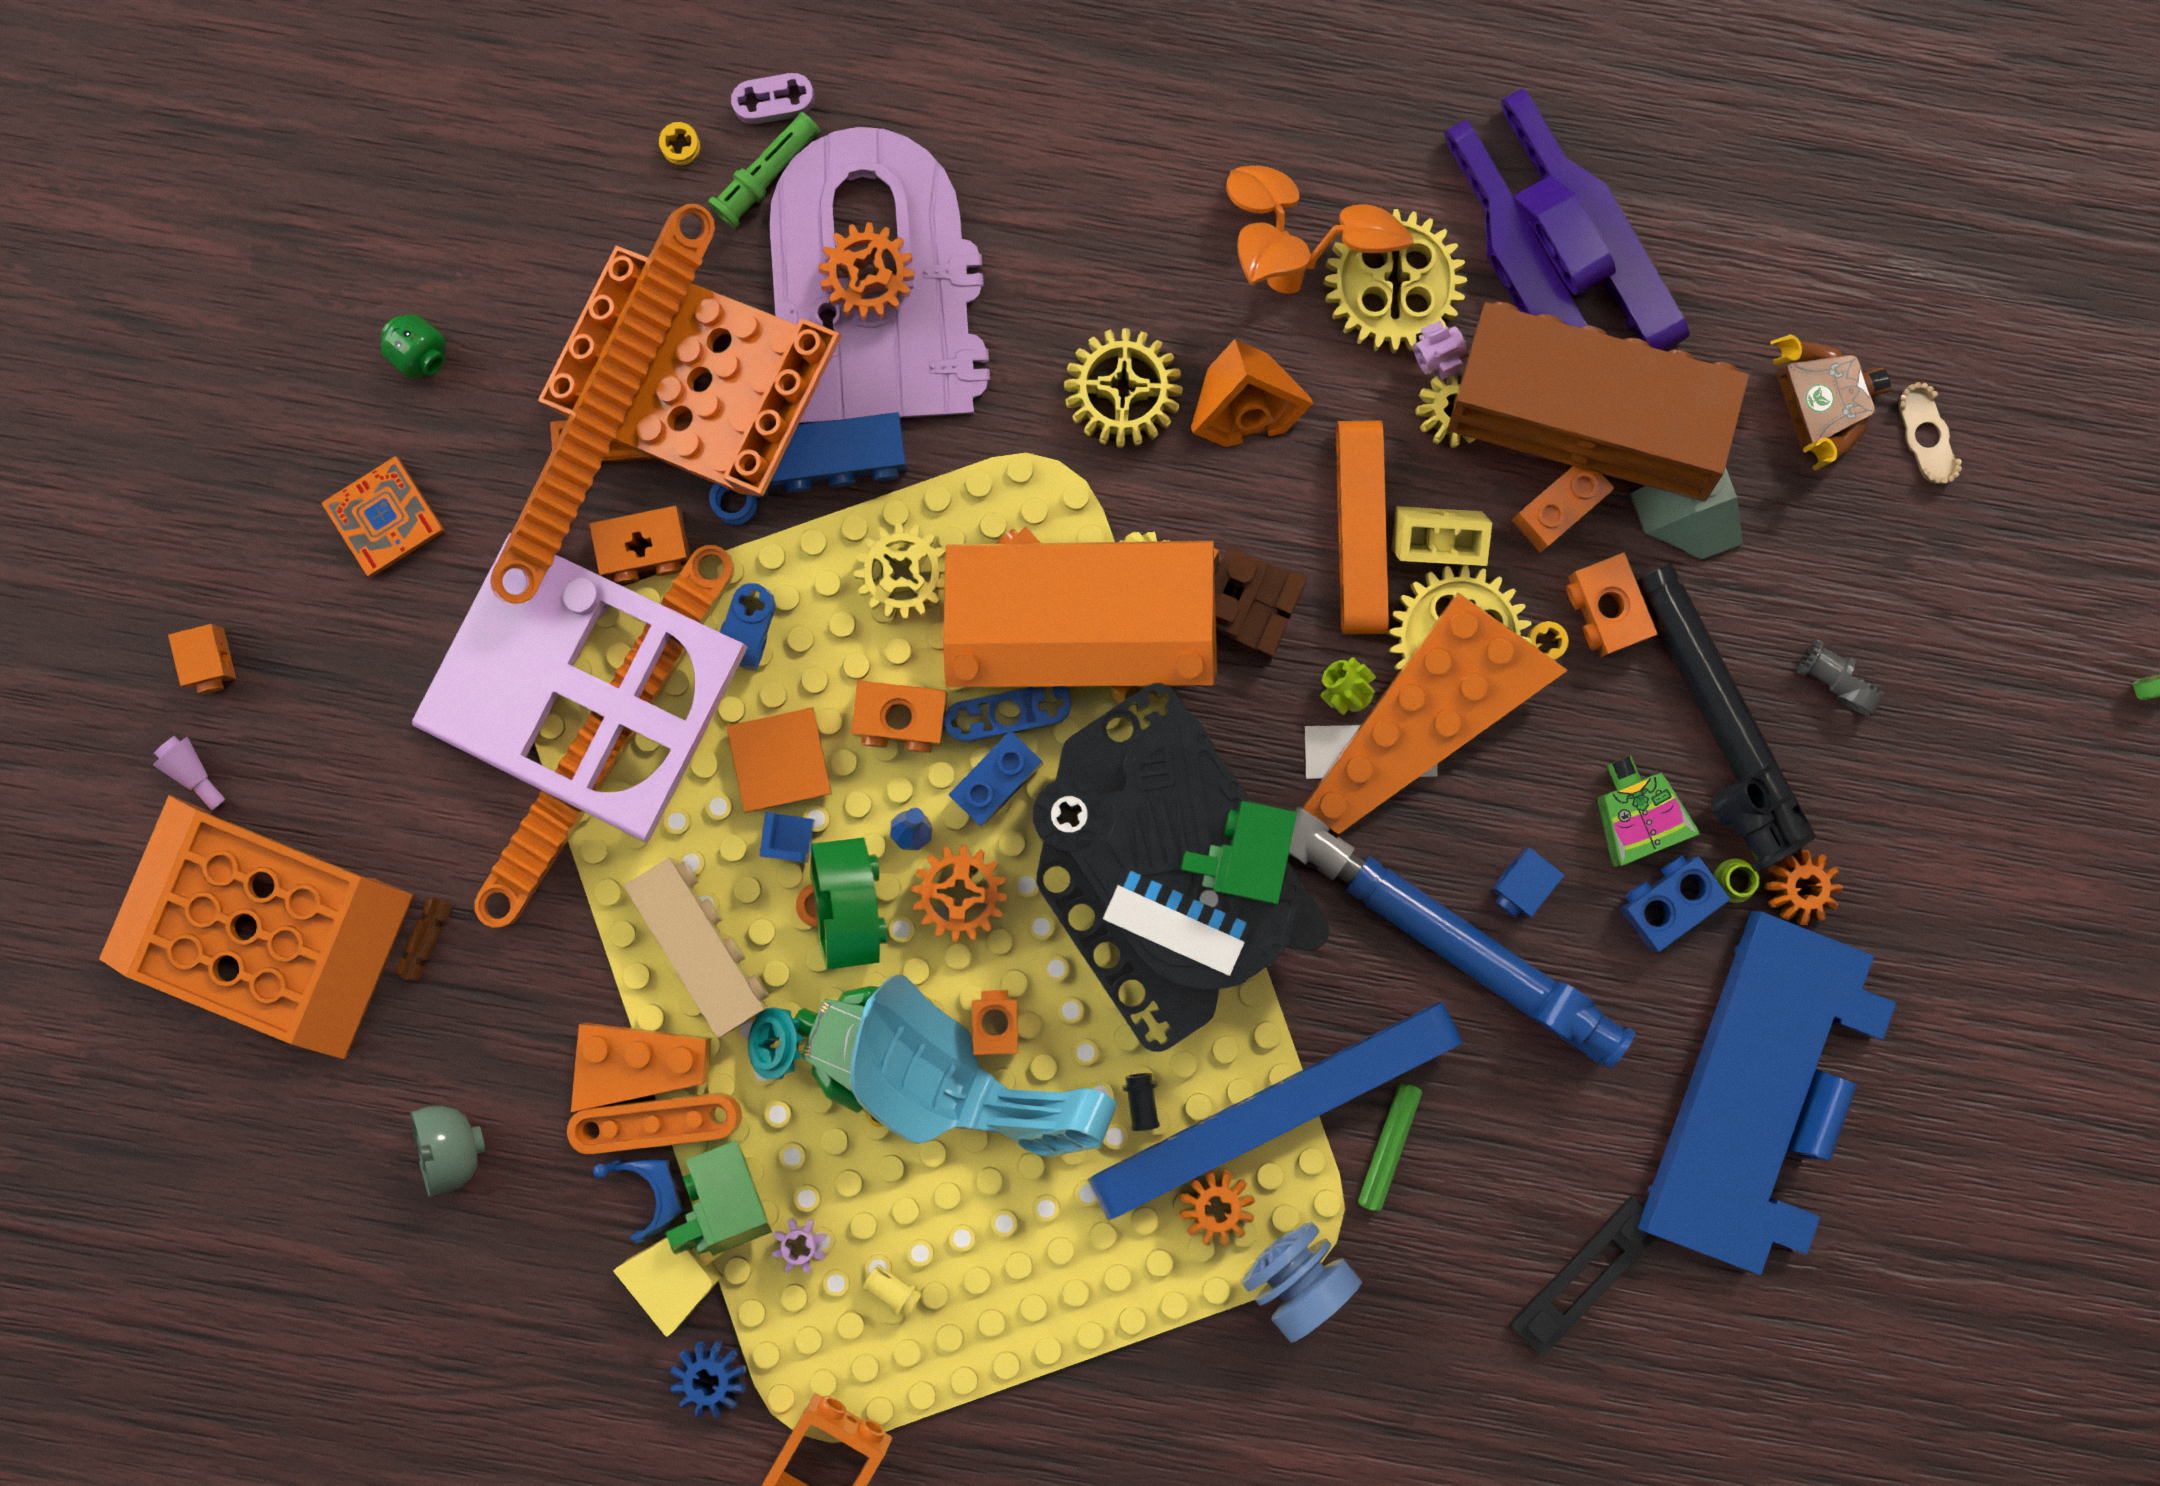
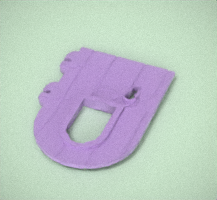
[770,127,990,424]

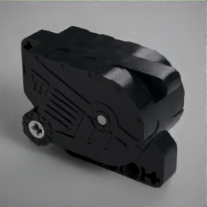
[1033,683,1329,1052]

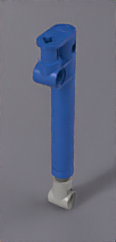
[1289,806,1635,1068]

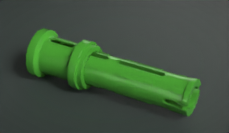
[707,112,821,229]

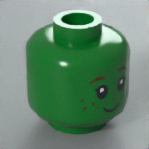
[380,314,446,380]

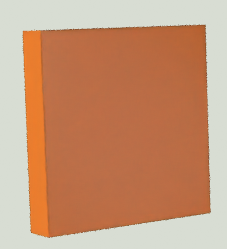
[726,707,832,813]

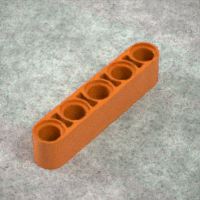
[1336,420,1389,635]

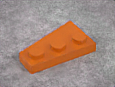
[571,1023,712,1112]

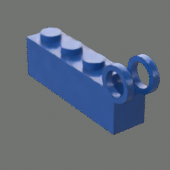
[709,412,908,526]

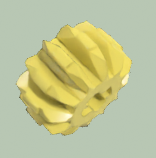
[1415,374,1475,448]

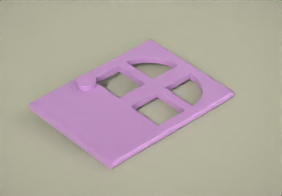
[412,533,748,843]

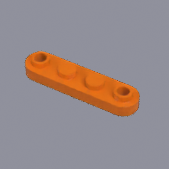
[567,1093,742,1154]

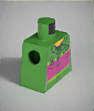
[1597,756,1699,867]

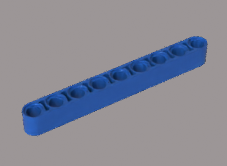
[1088,1001,1463,1220]

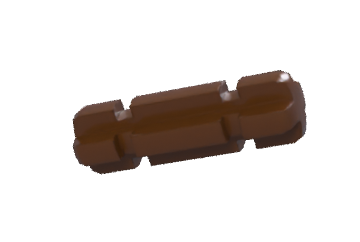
[396,897,452,982]

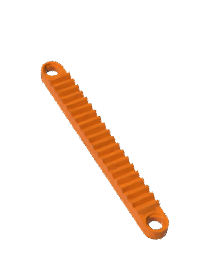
[490,204,715,604]
[474,545,734,928]

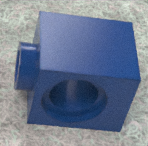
[1491,847,1564,918]

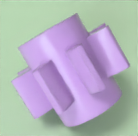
[1413,321,1468,380]
[772,1217,827,1274]

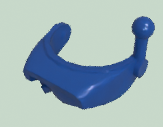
[593,1159,685,1244]

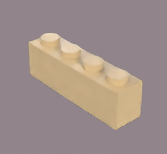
[624,857,769,1038]

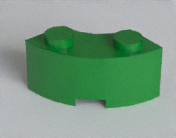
[810,837,887,970]

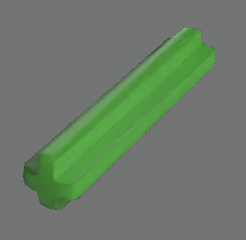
[1358,1082,1422,1212]

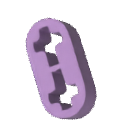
[731,73,815,124]

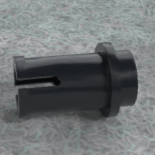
[1122,1073,1160,1131]

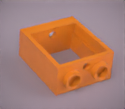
[761,1393,892,1486]

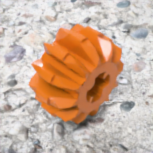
[1764,850,1843,925]
[1179,1170,1255,1246]

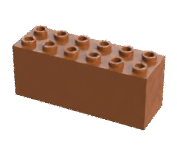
[1447,302,1749,502]

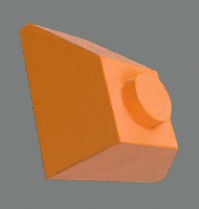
[1191,339,1313,447]

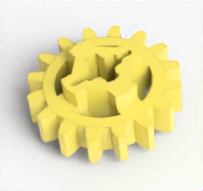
[854,523,946,620]

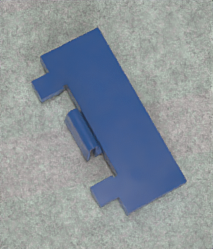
[1638,911,1896,1275]

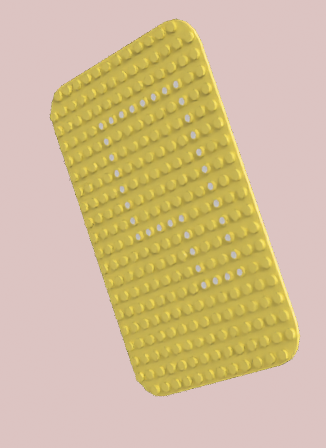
[534,453,1345,1443]

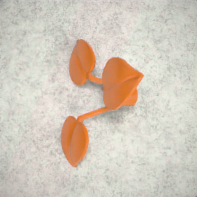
[1226,166,1414,294]

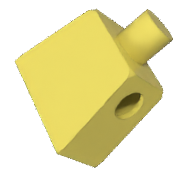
[613,1237,725,1337]

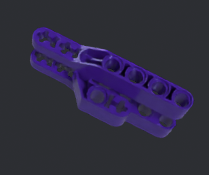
[1444,88,1690,351]

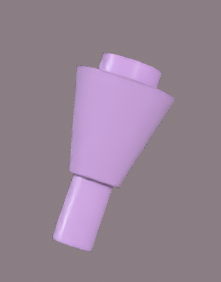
[153,736,226,810]

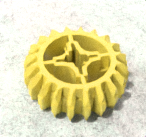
[1064,328,1183,448]

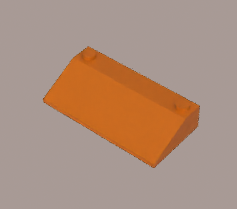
[943,541,1217,687]

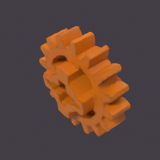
[818,222,914,321]
[911,845,1008,942]

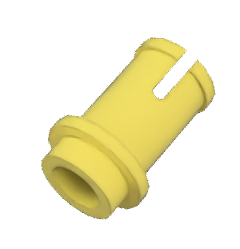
[862,1264,922,1318]

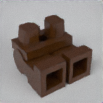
[1215,547,1307,661]

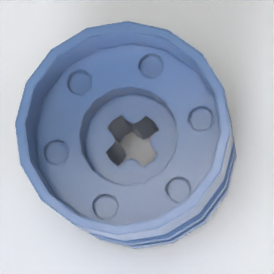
[1241,1221,1362,1343]

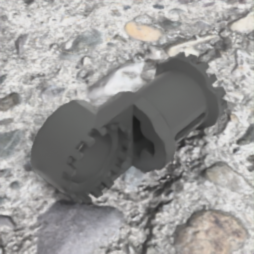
[1797,639,1884,716]

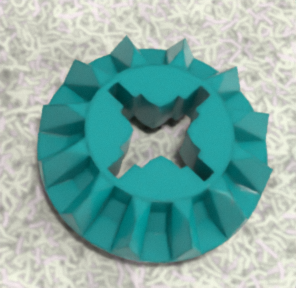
[748,1007,804,1079]

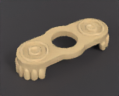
[1898,382,1962,484]

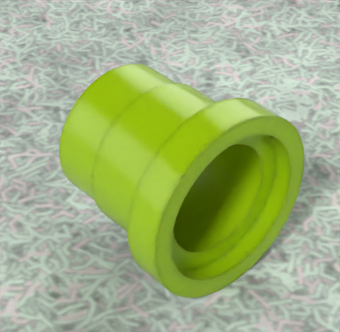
[1713,859,1759,903]

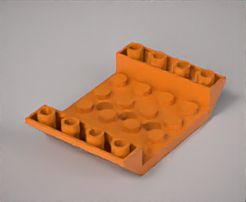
[538,245,842,496]
[99,795,414,1059]

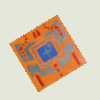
[321,456,445,578]

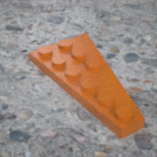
[1302,592,1568,834]

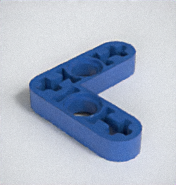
[944,686,1071,742]

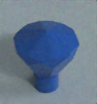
[890,808,932,850]

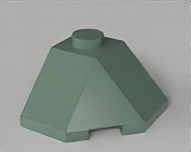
[1629,467,1743,560]

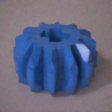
[670,1341,746,1418]

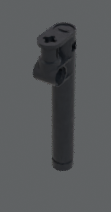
[1636,563,1817,872]

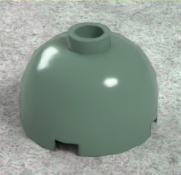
[410,1105,485,1197]

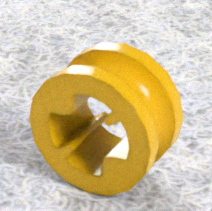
[659,122,701,166]
[1527,621,1569,660]

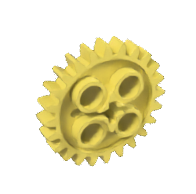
[1323,209,1467,353]
[1387,565,1532,670]

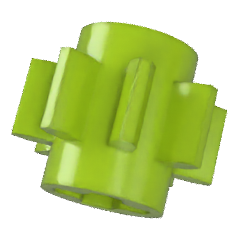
[1320,657,1376,715]

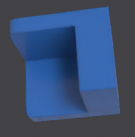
[759,812,815,863]

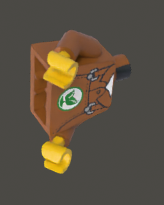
[1770,334,1891,471]

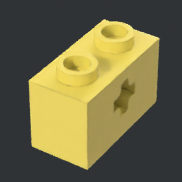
[1391,506,1492,566]

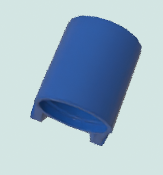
[719,583,776,672]

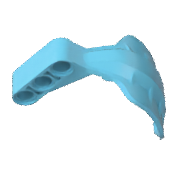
[850,975,1117,1157]

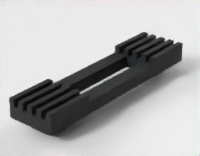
[1509,1196,1658,1357]

